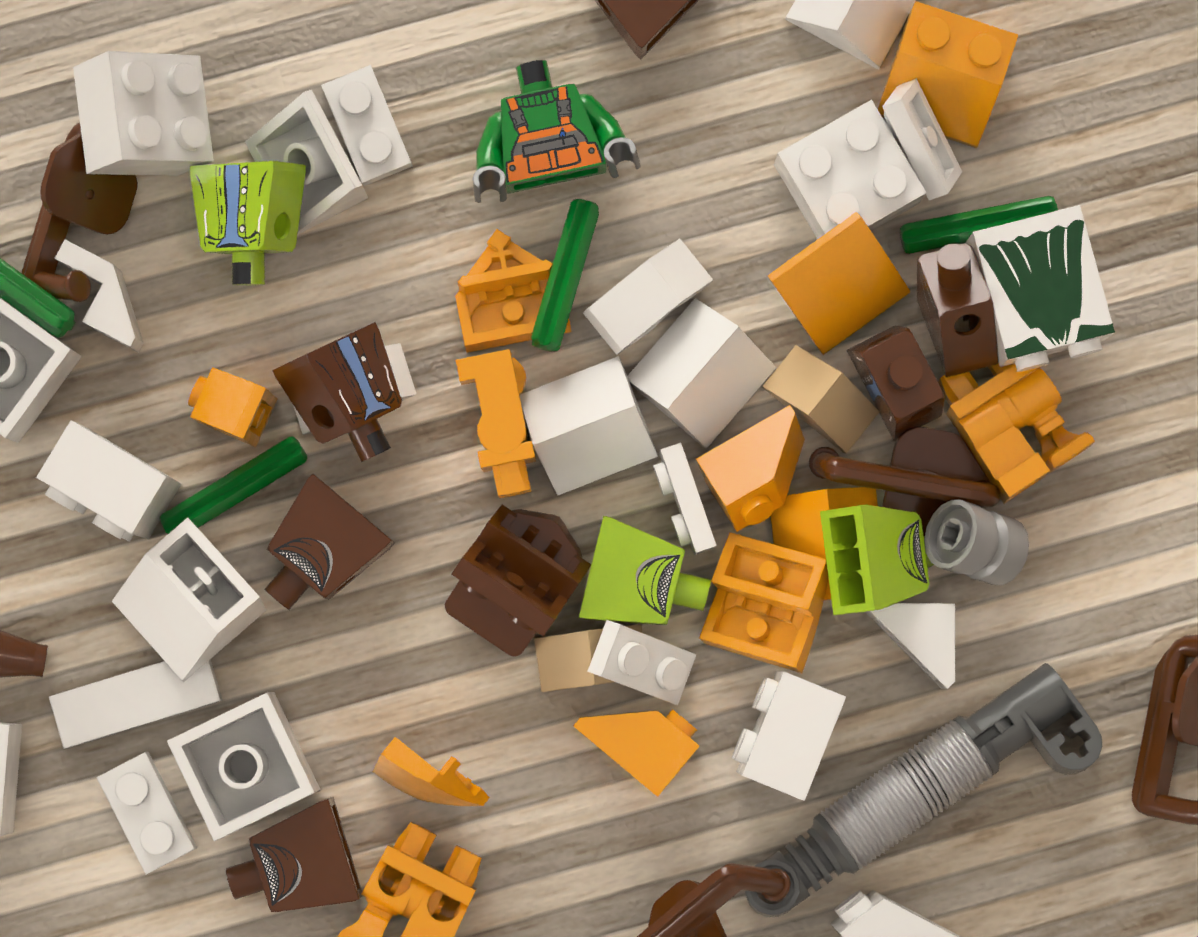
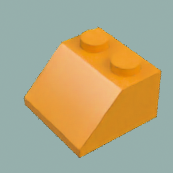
[878,1,1018,148]

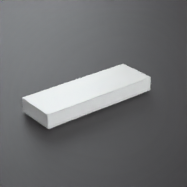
[49,659,223,749]

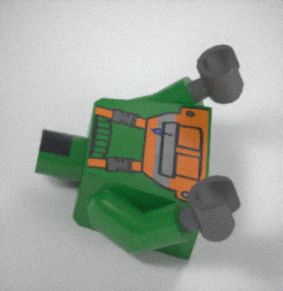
[473,60,641,203]

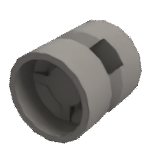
[924,500,1029,585]

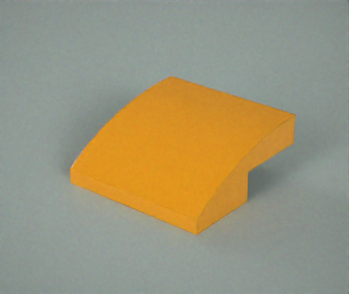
[768,212,910,355]
[699,532,828,673]

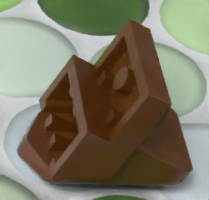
[445,504,591,657]

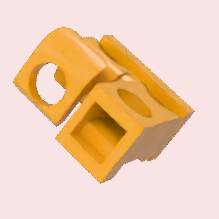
[455,349,537,498]
[938,362,1095,504]
[338,822,482,937]

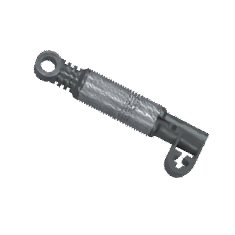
[745,663,1102,917]

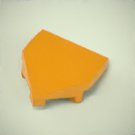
[455,229,572,353]
[372,737,490,806]

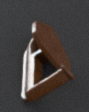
[22,122,138,302]
[809,427,1000,536]
[1132,635,1198,825]
[637,863,791,937]

